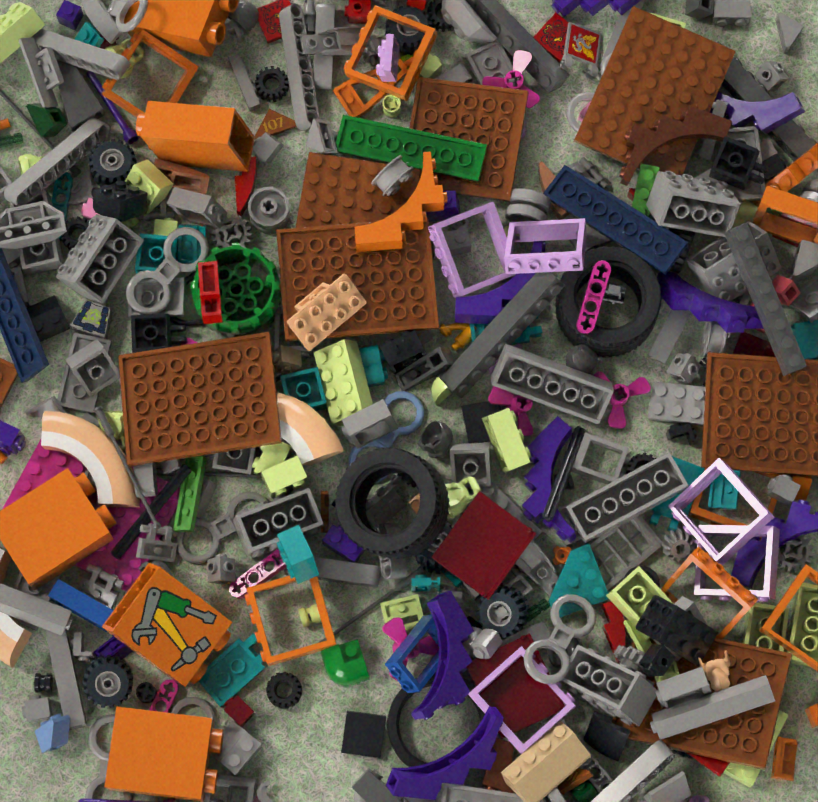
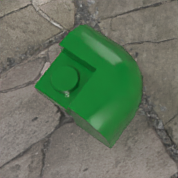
[320,639,370,686]

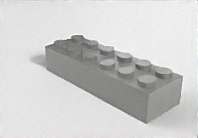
[491,343,614,424]
[566,452,689,545]

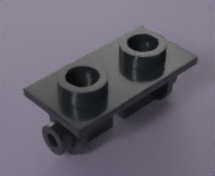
[587,281,626,304]

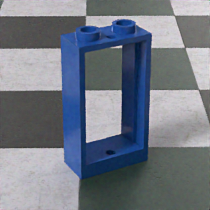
[48,579,114,636]
[385,614,439,693]

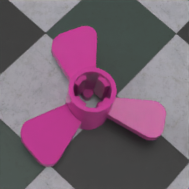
[482,50,540,108]
[593,371,651,429]
[488,386,534,436]
[382,617,439,681]

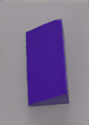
[93,636,133,660]

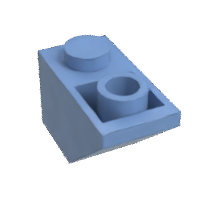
[35,714,70,753]

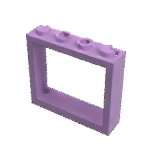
[428,202,516,298]
[504,218,587,274]
[669,458,774,565]
[694,525,780,603]
[468,646,576,754]

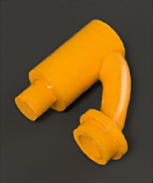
[439,323,477,351]

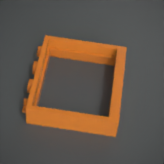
[344,5,438,101]
[101,29,199,117]
[752,186,818,244]
[688,468,785,541]
[661,546,758,639]
[759,564,818,672]
[244,576,337,666]

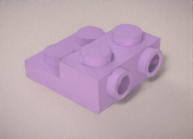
[376,34,400,82]

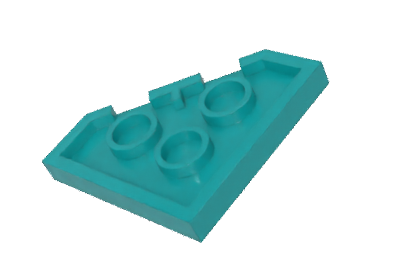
[548,544,609,618]

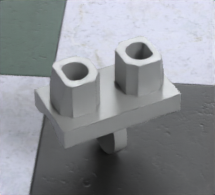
[363,35,386,66]

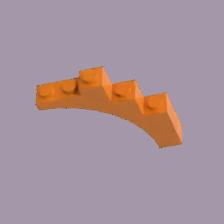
[752,143,818,207]
[354,152,448,252]

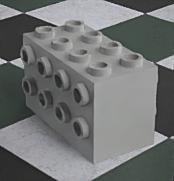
[646,171,741,237]
[56,214,144,303]
[686,220,782,301]
[233,488,323,559]
[561,645,657,726]

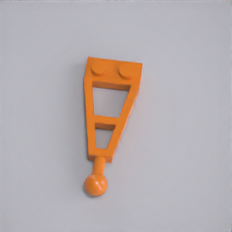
[333,49,428,118]

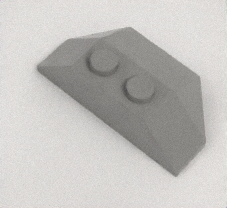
[441,0,497,44]
[0,201,67,249]

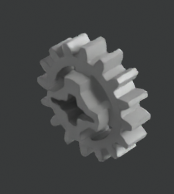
[211,214,252,248]
[778,535,814,572]
[613,645,650,677]

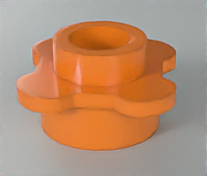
[552,546,572,565]

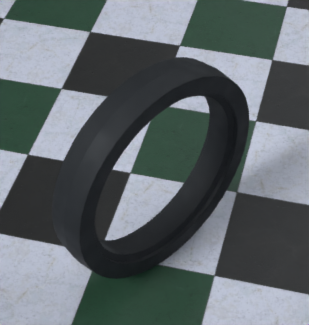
[387,672,485,767]

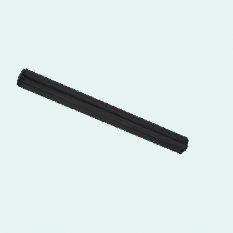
[542,426,585,522]
[111,464,192,559]

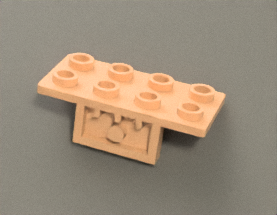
[287,274,367,351]

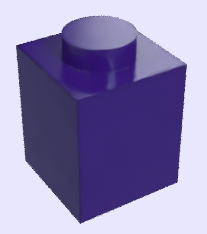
[56,0,84,30]

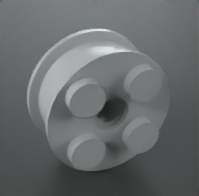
[371,155,414,197]
[700,321,730,357]

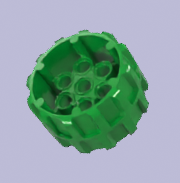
[190,242,282,338]

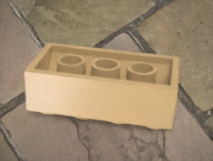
[501,720,591,802]

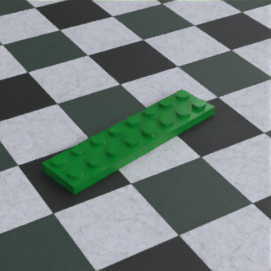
[336,115,488,182]

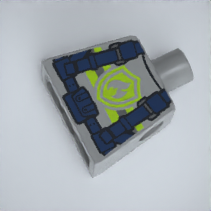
[70,297,113,339]

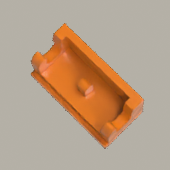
[771,737,798,781]

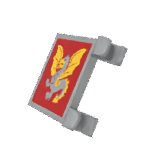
[560,22,601,80]

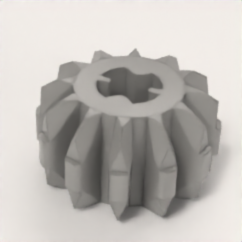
[662,528,695,562]

